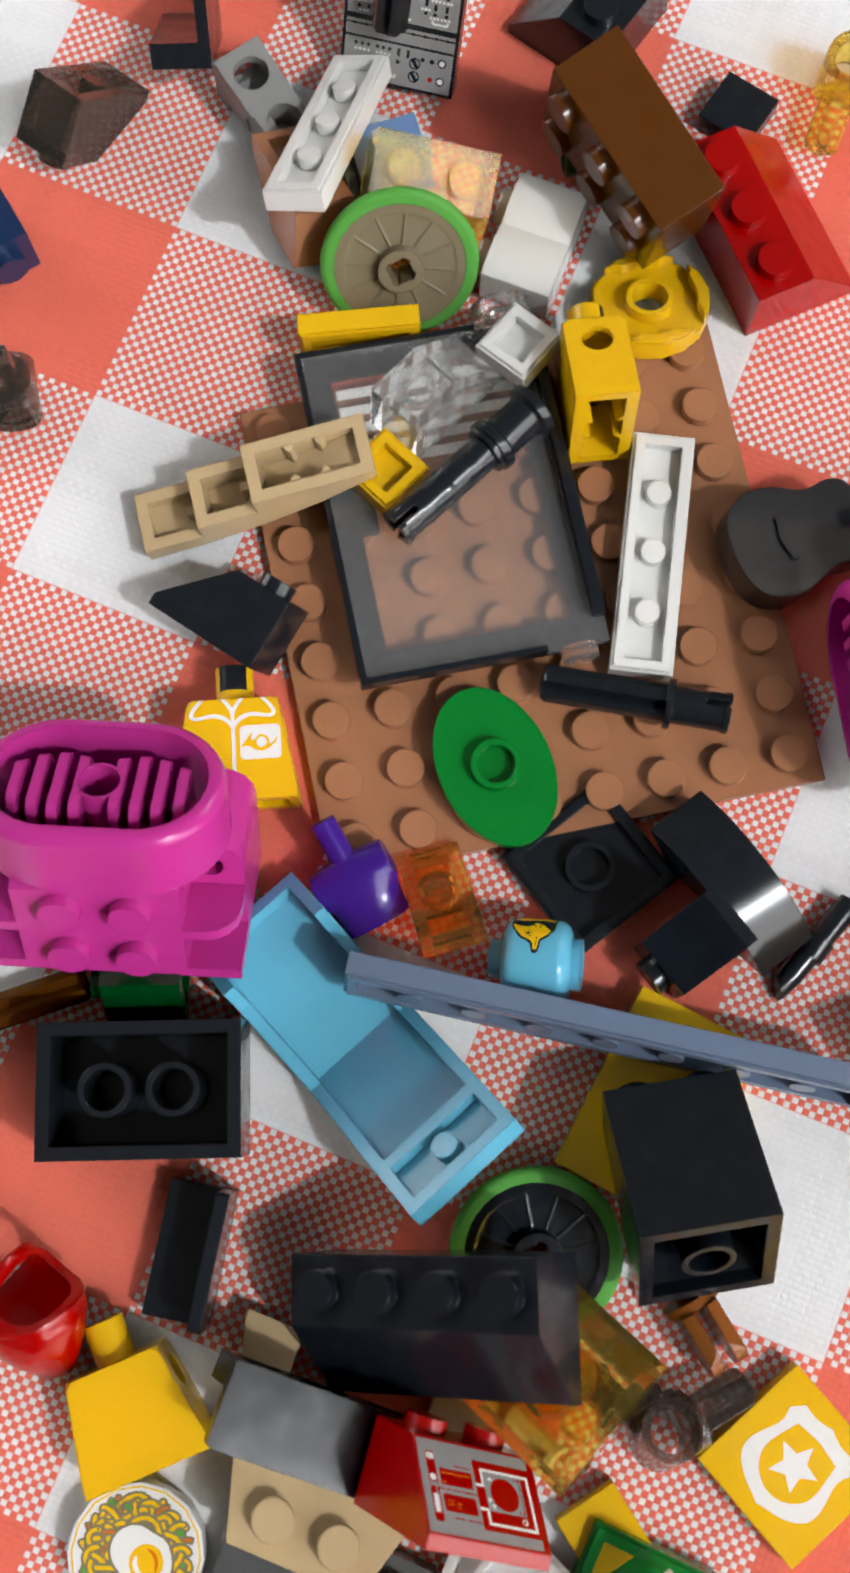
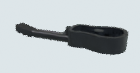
[715,478,850,610]

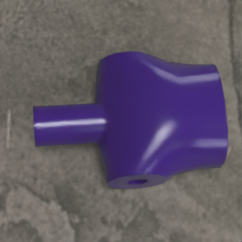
[308,815,409,939]

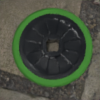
[449,1166,624,1328]

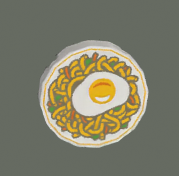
[67,1476,208,1573]

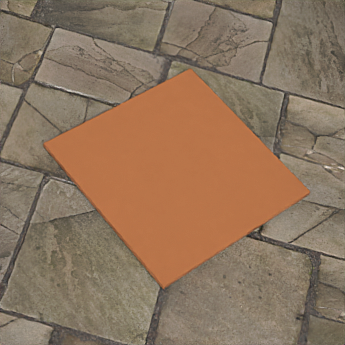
[239,323,826,869]

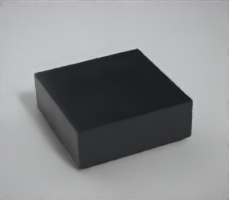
[695,71,779,136]

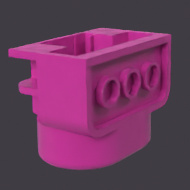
[0,719,261,979]

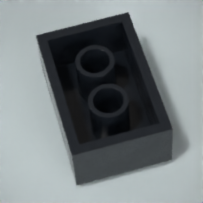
[34,1018,250,1162]

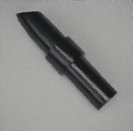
[771,894,850,1001]

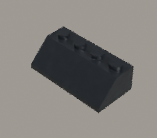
[292,1249,582,1406]

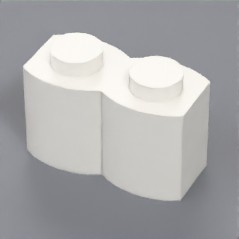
[477,173,588,319]

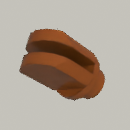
[662,1293,748,1378]

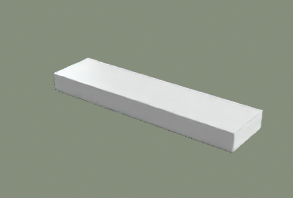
[262,55,392,212]
[607,432,695,682]

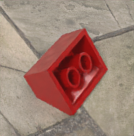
[694,126,850,336]

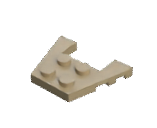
[226,1309,494,1573]

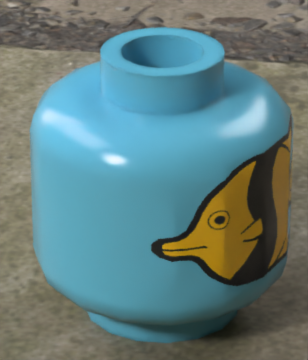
[488,918,585,999]

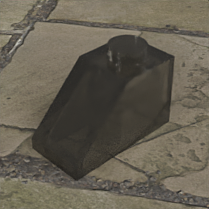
[16,61,150,170]

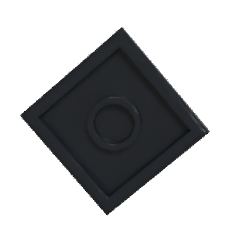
[500,790,680,952]

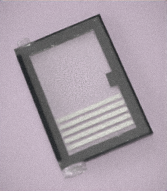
[294,290,610,690]

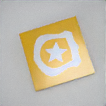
[694,1361,850,1570]

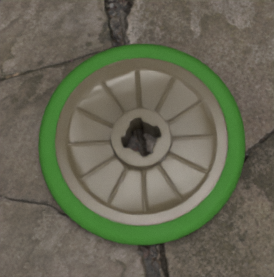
[320,186,479,332]

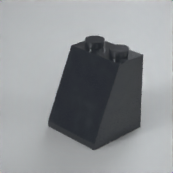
[602,1069,784,1306]

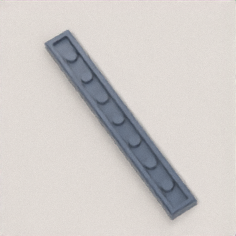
[343,950,850,1107]

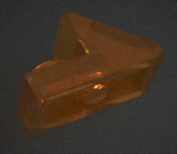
[396,841,489,959]

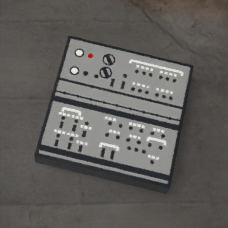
[341,0,467,99]

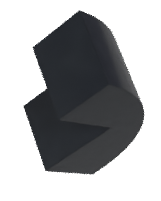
[650,791,812,976]

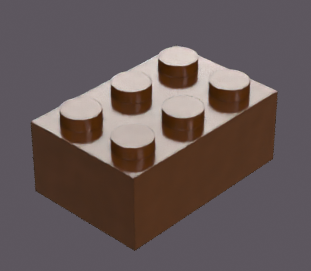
[542,25,725,270]

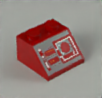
[354,1408,552,1572]

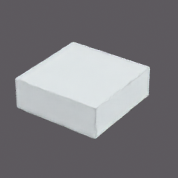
[475,302,560,387]

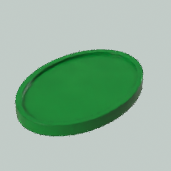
[432,687,558,848]

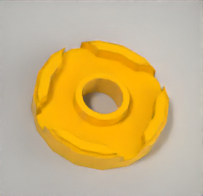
[590,255,710,359]

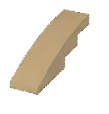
[133,412,377,560]

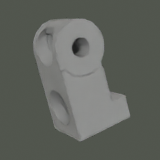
[213,36,305,134]

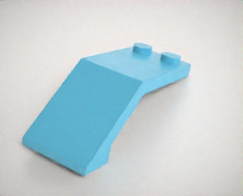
[209,872,525,1227]

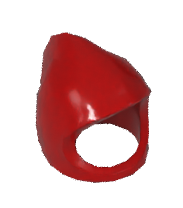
[0,1241,87,1379]

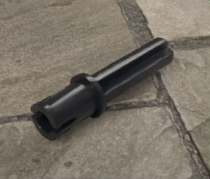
[539,665,734,734]

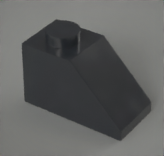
[149,570,309,676]
[634,886,758,999]

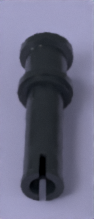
[383,385,555,545]

